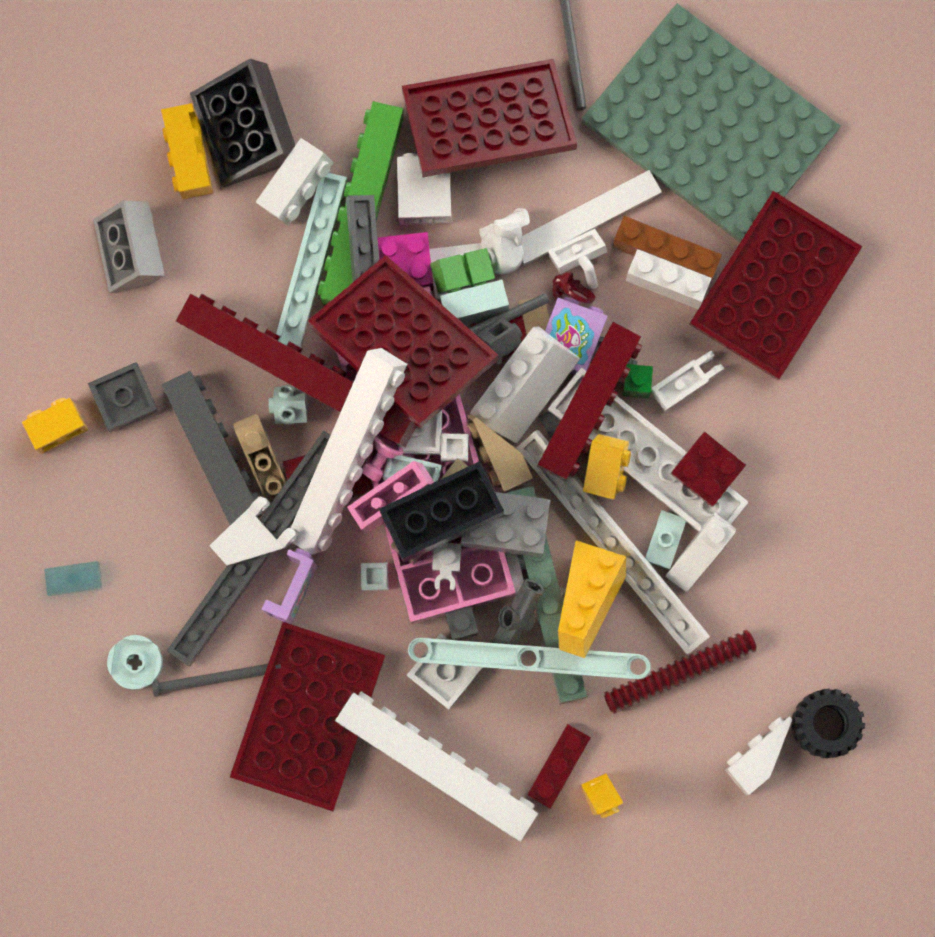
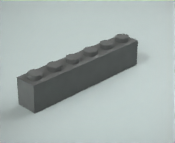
[161,371,262,525]

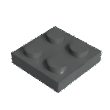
[88,362,159,432]

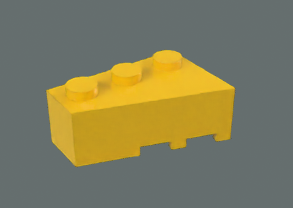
[161,103,213,199]

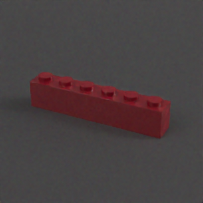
[536,322,643,481]

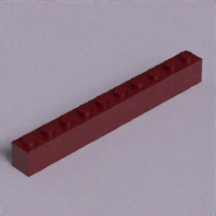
[175,293,417,447]

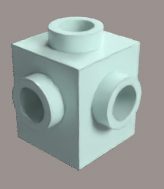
[269,385,308,425]

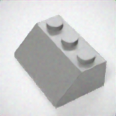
[93,200,165,293]

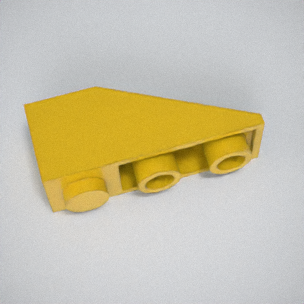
[580,773,623,818]

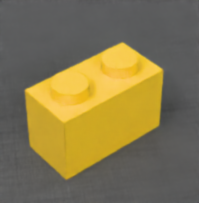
[22,398,88,454]
[583,434,631,499]

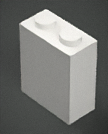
[397,153,452,225]

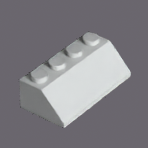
[470,326,581,443]

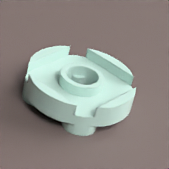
[107,635,163,690]

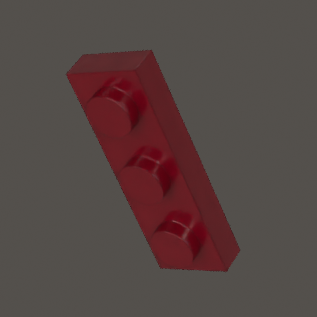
[527,724,591,809]

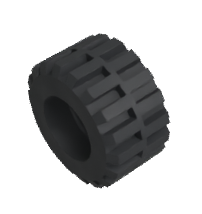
[792,688,865,759]

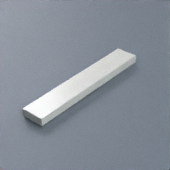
[521,170,662,266]

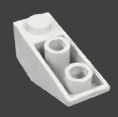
[725,716,792,795]

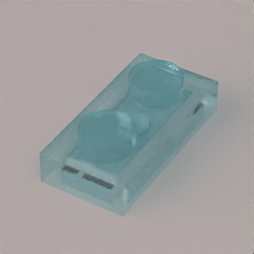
[44,561,102,596]

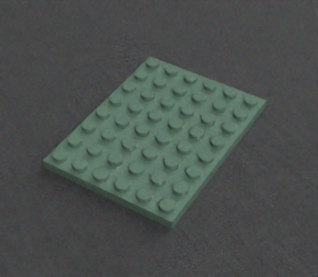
[581,3,841,242]

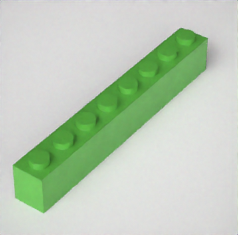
[318,101,404,305]

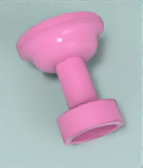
[362,435,404,481]

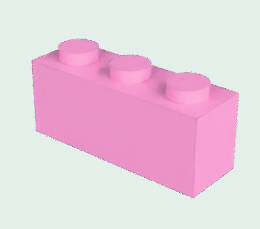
[347,461,434,532]

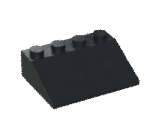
[190,58,296,187]

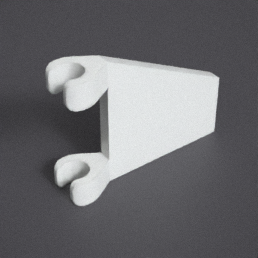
[209,496,299,566]

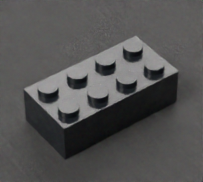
[379,461,504,563]

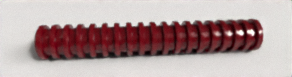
[604,630,757,714]

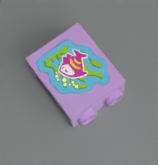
[545,297,607,376]
[261,548,318,624]

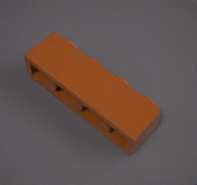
[612,216,722,286]

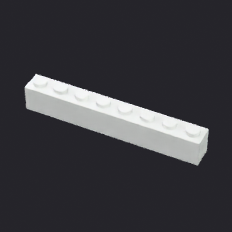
[291,348,407,555]
[335,692,538,842]

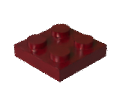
[670,431,746,507]

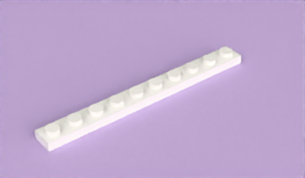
[517,430,710,655]

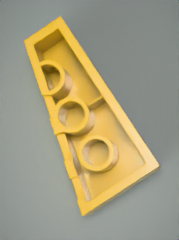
[558,541,626,658]

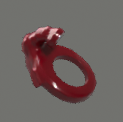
[552,272,596,304]

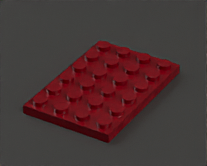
[402,59,577,178]
[689,191,863,380]
[307,255,498,428]
[230,622,385,812]

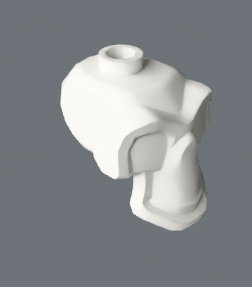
[479,208,530,275]

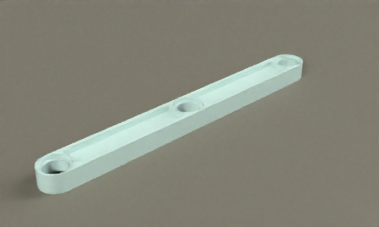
[408,638,651,679]

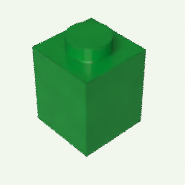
[622,364,653,399]

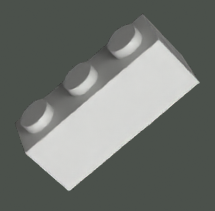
[256,138,334,226]
[626,249,711,309]

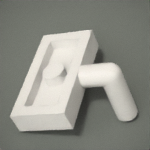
[548,229,607,289]

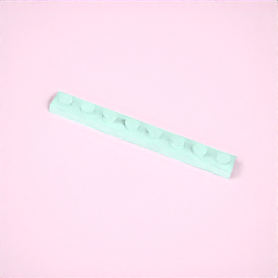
[276,173,347,347]

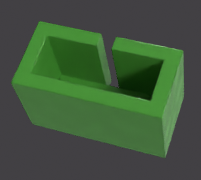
[430,248,495,294]

